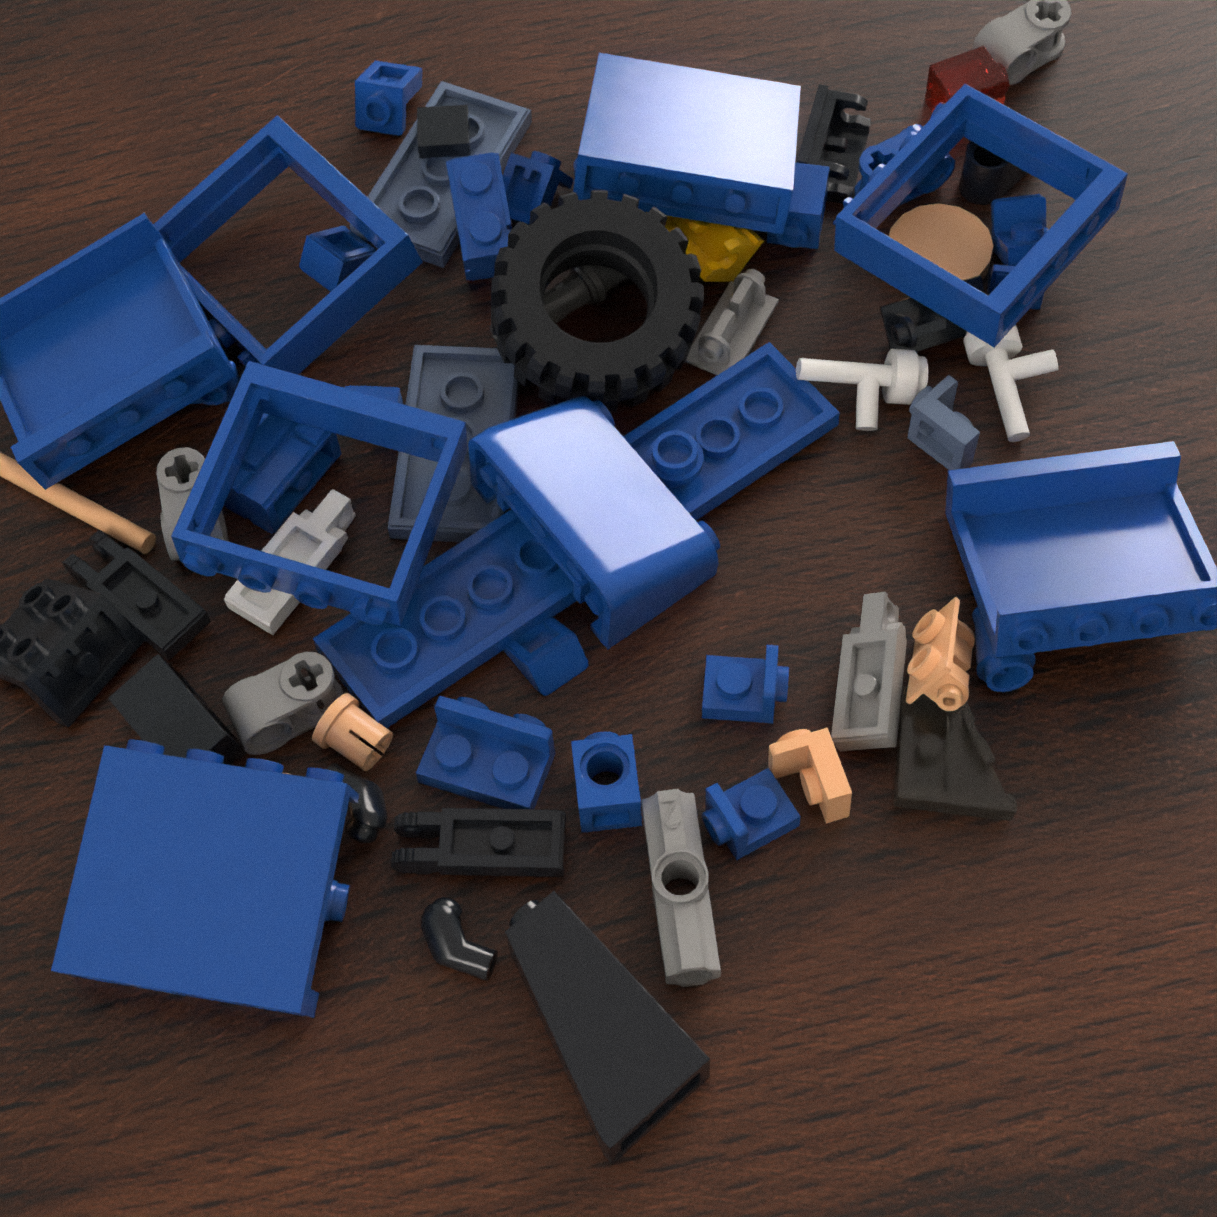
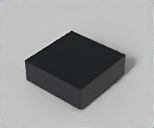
[417,105,470,159]

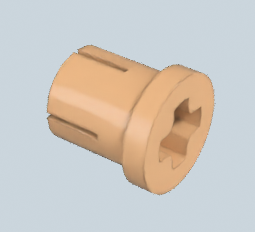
[312,693,393,771]

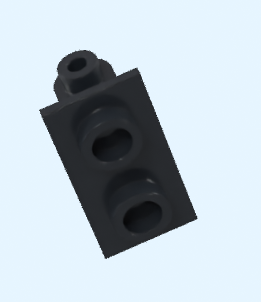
[880,275,990,352]

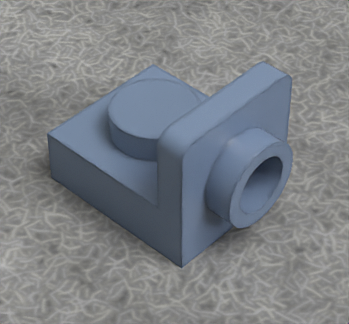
[907,375,980,470]

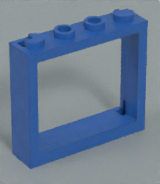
[833,84,1128,348]
[153,115,423,375]
[171,361,468,626]

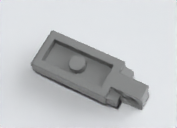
[831,592,907,751]

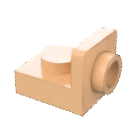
[768,728,852,823]

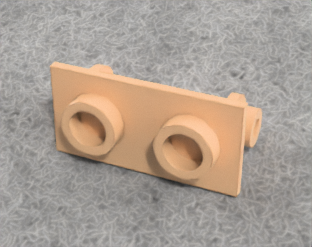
[906,597,975,711]

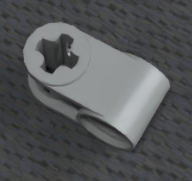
[972,0,1071,85]
[156,447,229,562]
[222,652,344,755]

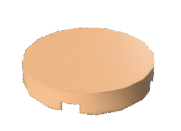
[889,203,994,280]

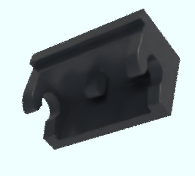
[797,84,871,204]
[108,654,247,765]

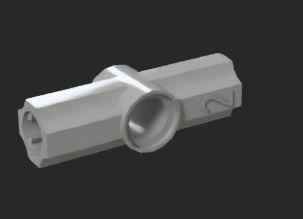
[641,789,721,987]

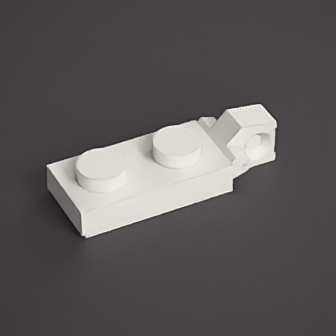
[224,489,356,635]

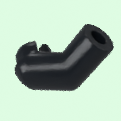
[327,762,388,843]
[421,897,498,981]

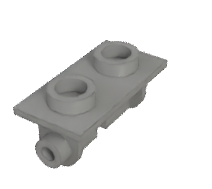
[685,269,779,375]

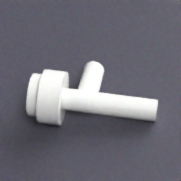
[963,324,1058,442]
[796,349,928,431]

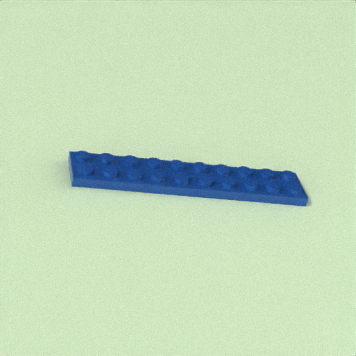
[313,342,840,728]

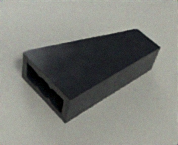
[505,891,710,1165]

